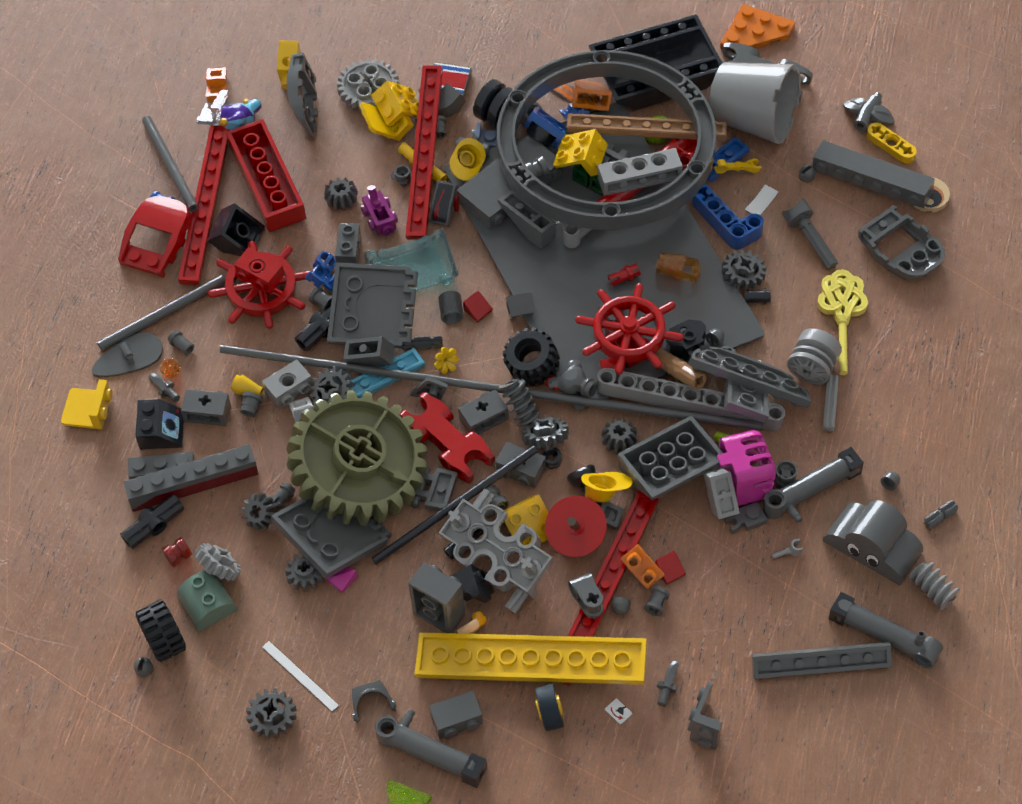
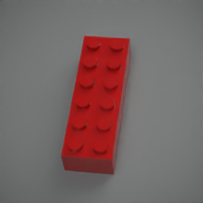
[226,119,306,232]

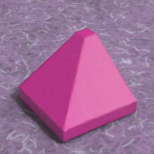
[326,567,357,593]

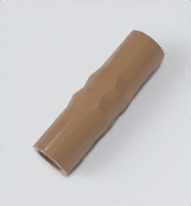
[655,348,706,390]

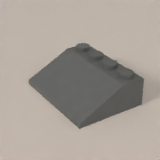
[618,415,723,500]

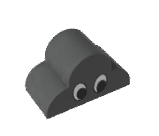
[823,500,923,585]

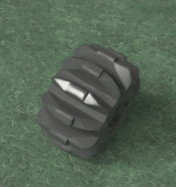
[324,177,358,211]
[601,418,638,454]
[241,493,278,530]

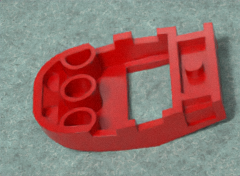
[118,197,191,278]

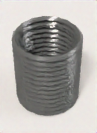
[438,290,463,324]

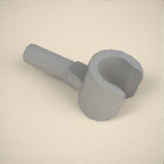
[771,539,804,559]

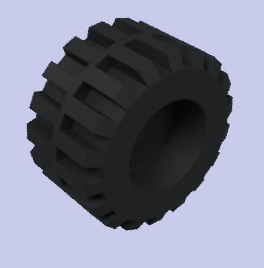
[503,328,560,386]
[136,599,186,663]

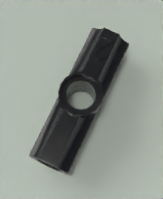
[294,304,331,351]
[120,494,184,549]

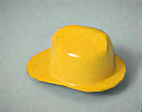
[449,138,486,181]
[581,472,633,502]

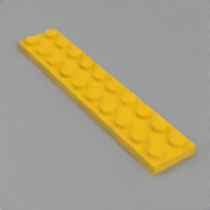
[414,633,647,685]

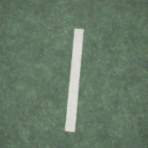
[263,641,339,711]

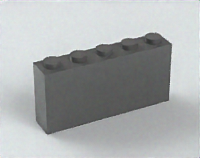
[456,135,563,230]

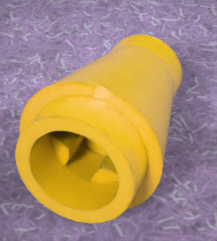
[230,374,264,396]

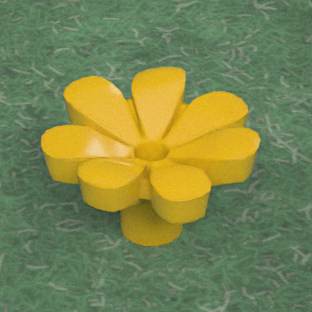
[434,347,459,374]

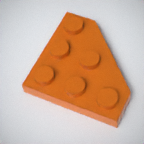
[720,4,795,53]

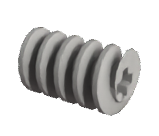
[909,562,960,611]

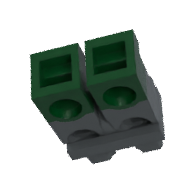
[572,140,629,196]

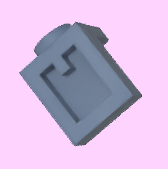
[472,122,497,149]

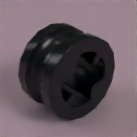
[542,447,562,469]

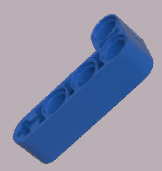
[692,184,764,250]

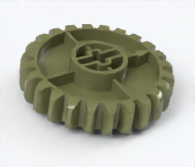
[286,390,428,526]

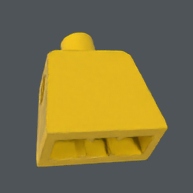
[277,40,301,90]

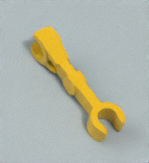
[714,158,762,174]

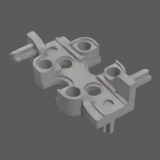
[439,489,554,614]

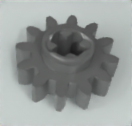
[285,554,323,592]

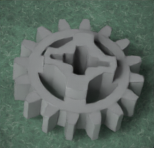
[195,543,241,581]

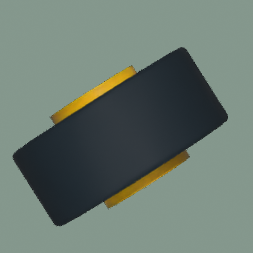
[535,684,564,731]

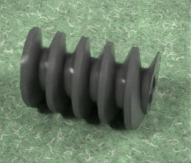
[499,379,540,427]

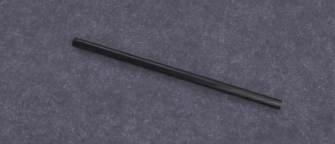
[372,445,538,565]

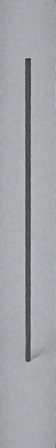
[220,345,763,431]

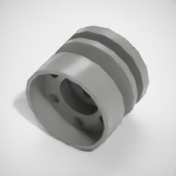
[787,328,842,385]

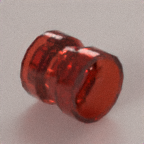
[162,537,192,567]

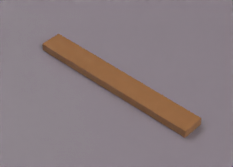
[566,113,727,141]

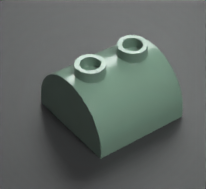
[177,571,238,632]

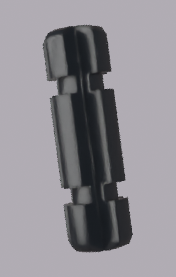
[403,336,443,349]

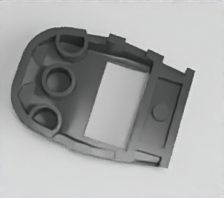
[287,52,318,137]
[858,205,945,280]

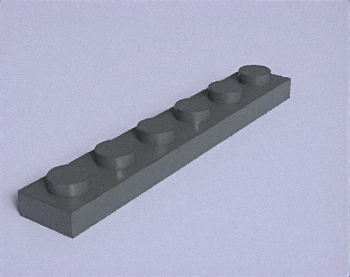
[752,642,892,679]

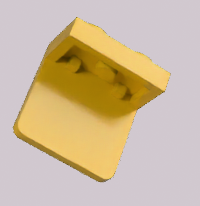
[371,81,419,127]
[359,102,414,141]
[553,129,608,176]
[61,379,113,429]

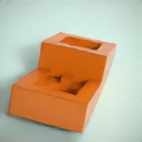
[206,68,227,103]

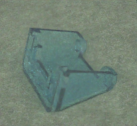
[363,228,459,291]

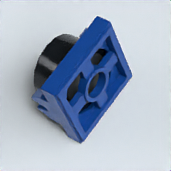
[524,106,566,148]

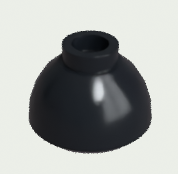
[567,464,596,492]

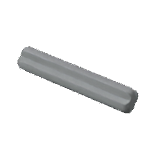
[823,374,839,432]

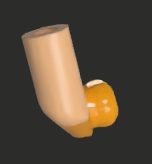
[457,611,487,634]

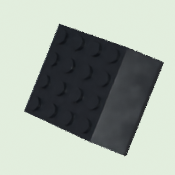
[589,14,722,110]

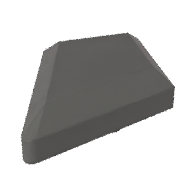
[410,377,448,400]

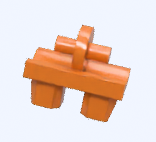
[621,544,664,589]

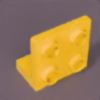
[495,494,548,545]

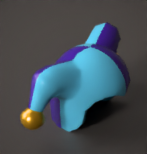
[220,99,261,129]

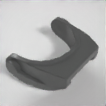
[352,680,397,722]

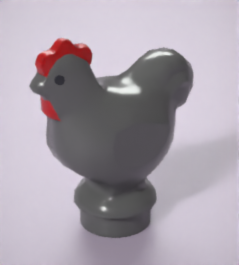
[546,359,598,398]

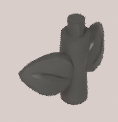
[843,92,895,131]

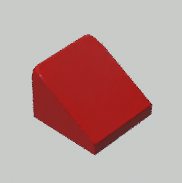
[463,290,493,322]
[655,551,686,585]

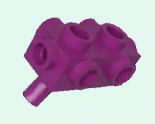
[360,186,398,236]

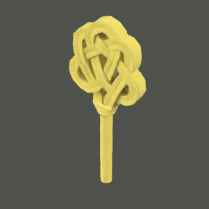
[817,269,868,376]

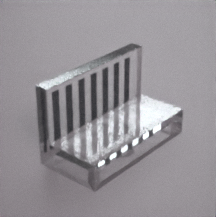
[197,90,229,126]

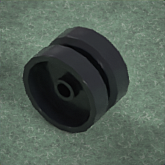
[473,79,513,129]

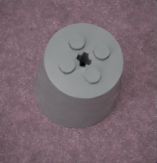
[709,62,801,144]

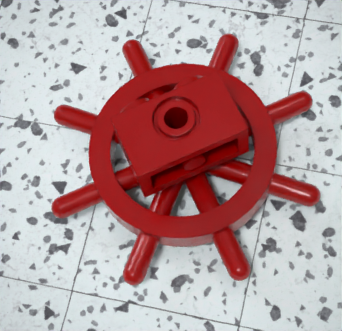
[208,241,309,329]
[575,284,684,375]

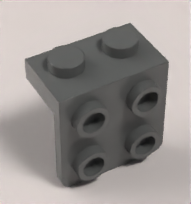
[688,682,722,750]

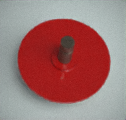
[545,496,607,557]

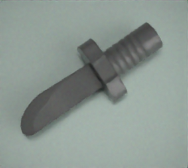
[148,373,180,402]
[657,660,679,707]

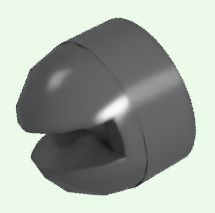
[799,165,815,183]
[706,328,724,347]
[880,471,900,491]
[612,597,631,615]
[134,657,153,677]

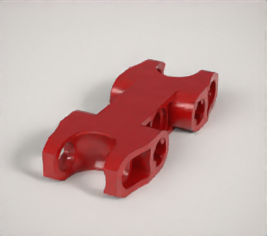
[400,392,495,484]

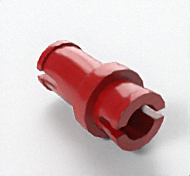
[607,263,641,287]

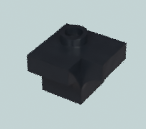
[451,564,495,603]

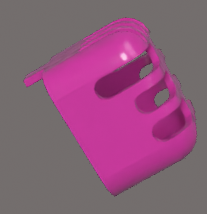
[717,430,776,507]

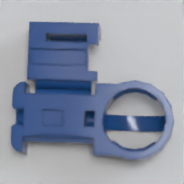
[305,251,336,293]

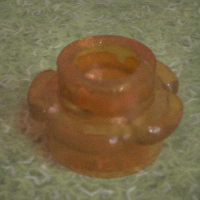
[160,358,181,378]

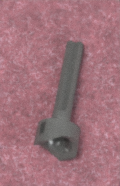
[782,198,839,270]

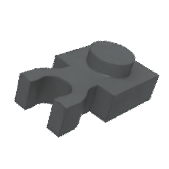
[724,502,767,534]

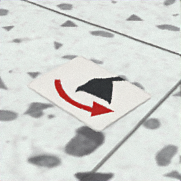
[605,698,632,724]

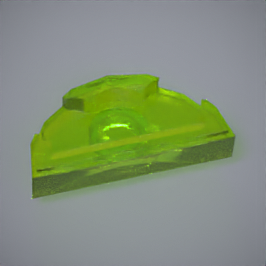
[386,779,432,804]

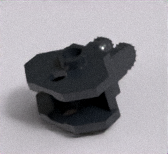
[665,319,706,361]

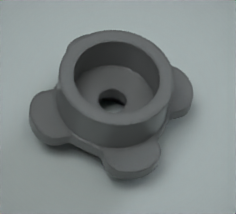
[391,165,412,185]

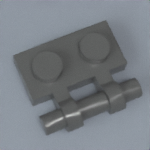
[410,467,458,511]

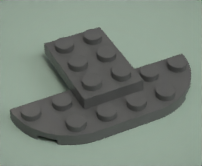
[688,347,811,423]

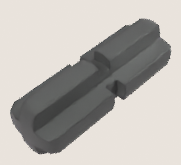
[923,500,958,529]

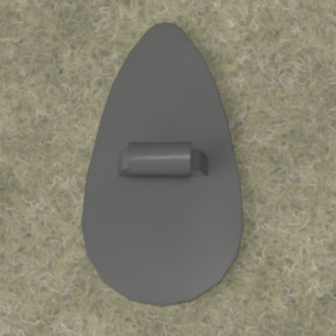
[92,332,163,377]

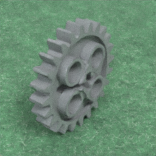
[337,58,399,112]

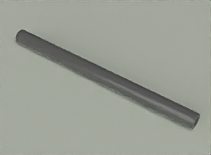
[142,116,198,212]
[97,274,226,351]

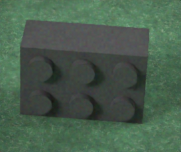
[408,562,465,633]

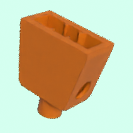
[571,80,612,111]

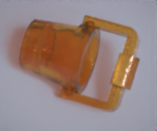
[656,252,701,282]

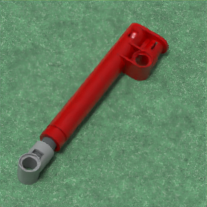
[563,138,697,248]

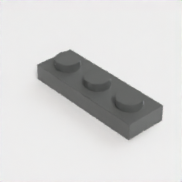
[128,451,194,480]

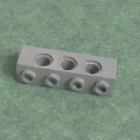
[597,148,683,196]

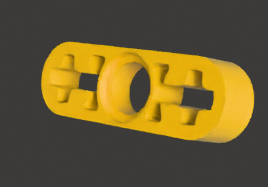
[867,123,917,164]

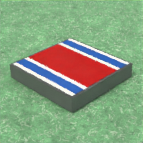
[434,62,472,97]

